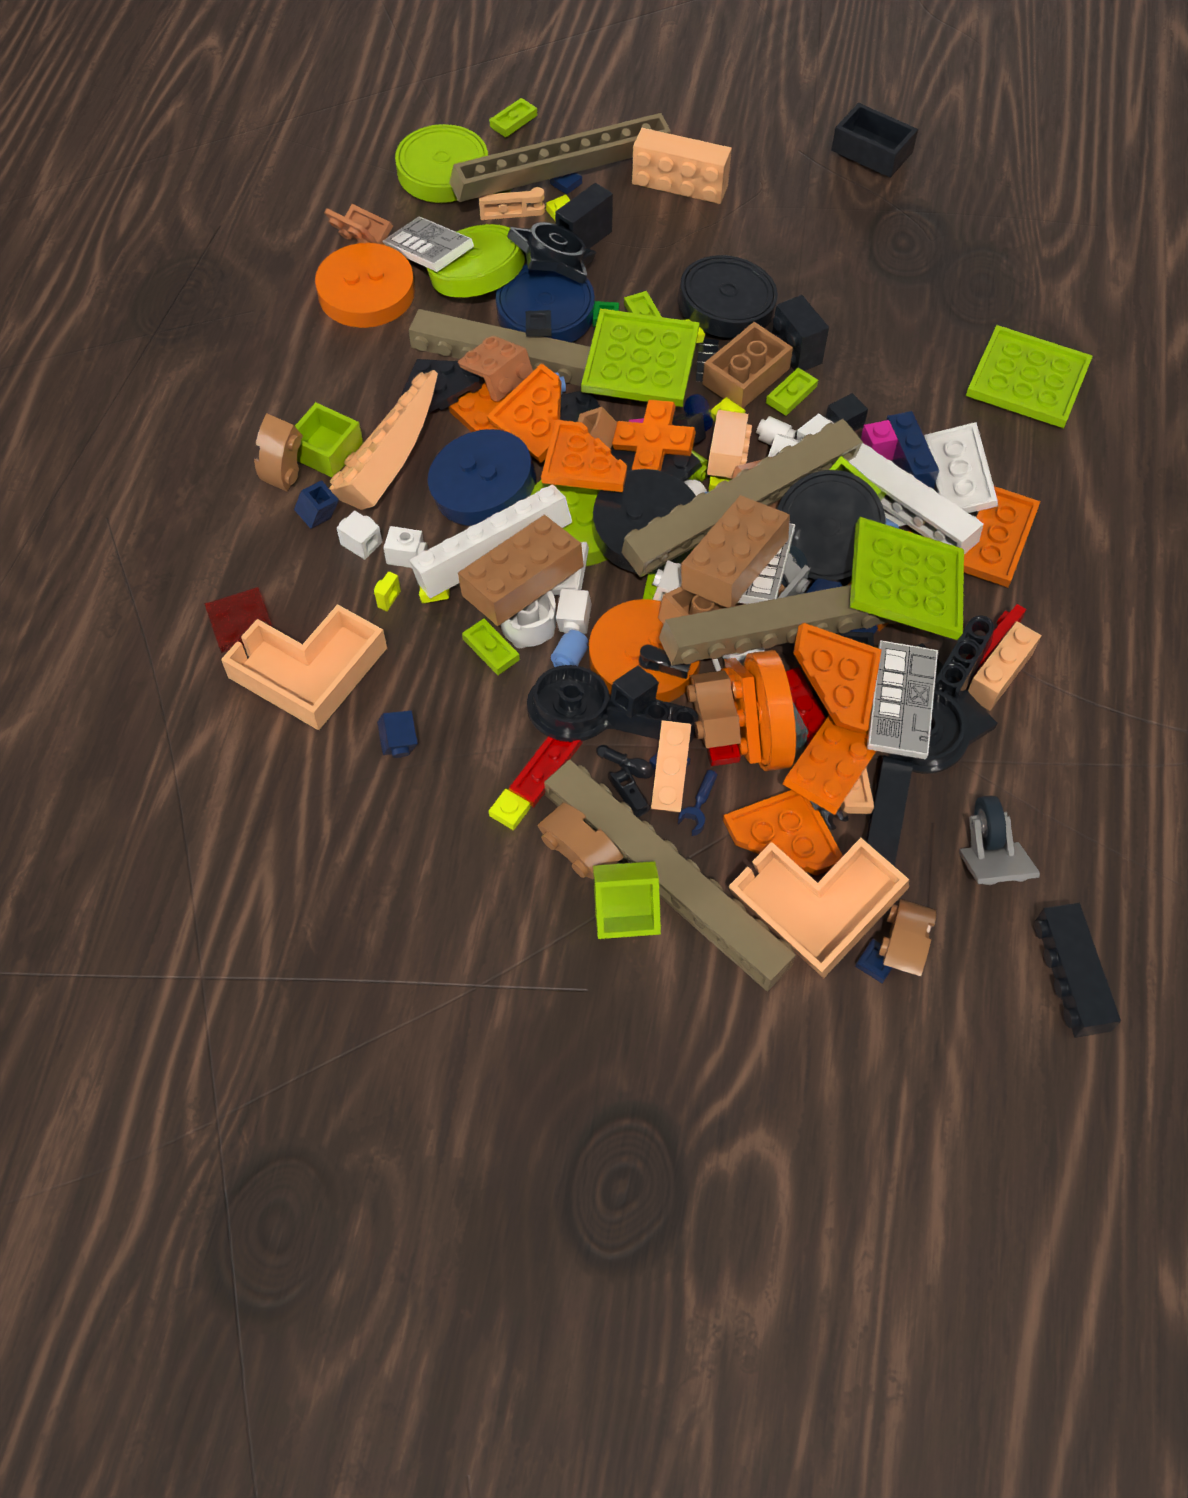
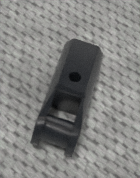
[638,644,691,679]
[608,765,651,818]

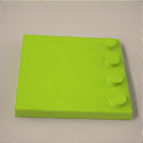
[581,308,700,407]
[966,325,1093,428]
[850,517,964,640]

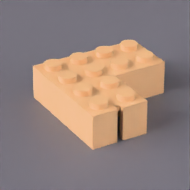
[221,604,387,730]
[728,838,909,979]

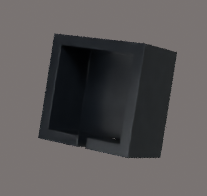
[772,295,829,371]

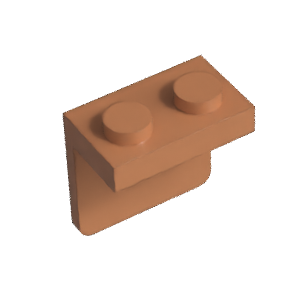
[324,204,393,245]
[458,336,533,402]

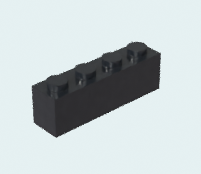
[1035,903,1121,1038]

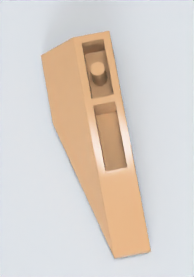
[329,370,438,510]

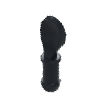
[596,745,654,779]

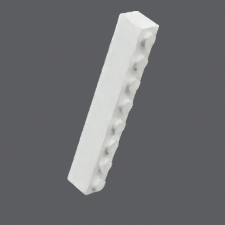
[796,413,984,554]

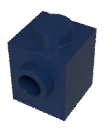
[294,480,339,529]
[377,710,418,758]

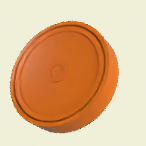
[315,243,415,328]
[589,599,701,702]
[744,650,796,771]

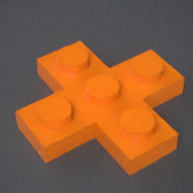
[612,400,696,471]

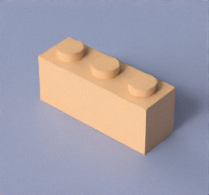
[707,410,752,478]
[968,621,1042,711]

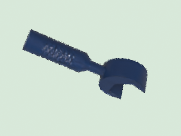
[678,770,718,836]

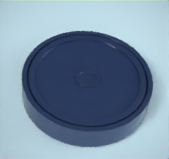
[496,265,595,343]
[428,429,536,526]

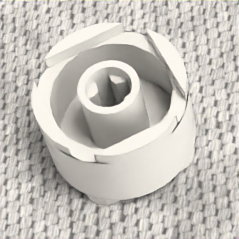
[501,590,556,648]

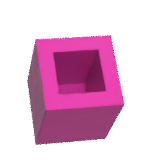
[861,420,898,460]

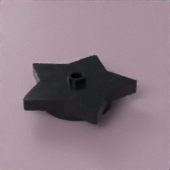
[507,222,596,284]

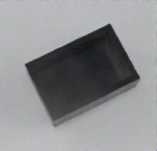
[831,102,918,178]

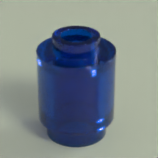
[684,394,713,431]

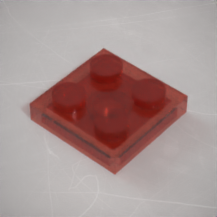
[205,587,272,653]

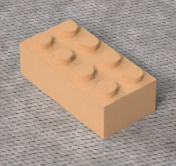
[632,128,732,204]

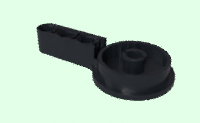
[888,615,994,774]
[527,665,698,743]

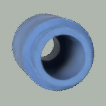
[551,630,588,667]

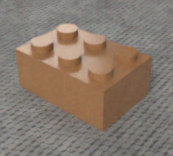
[702,322,793,408]

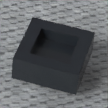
[525,310,552,337]

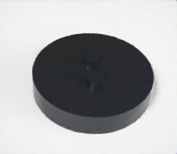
[678,255,778,338]
[592,469,696,574]
[777,470,886,582]

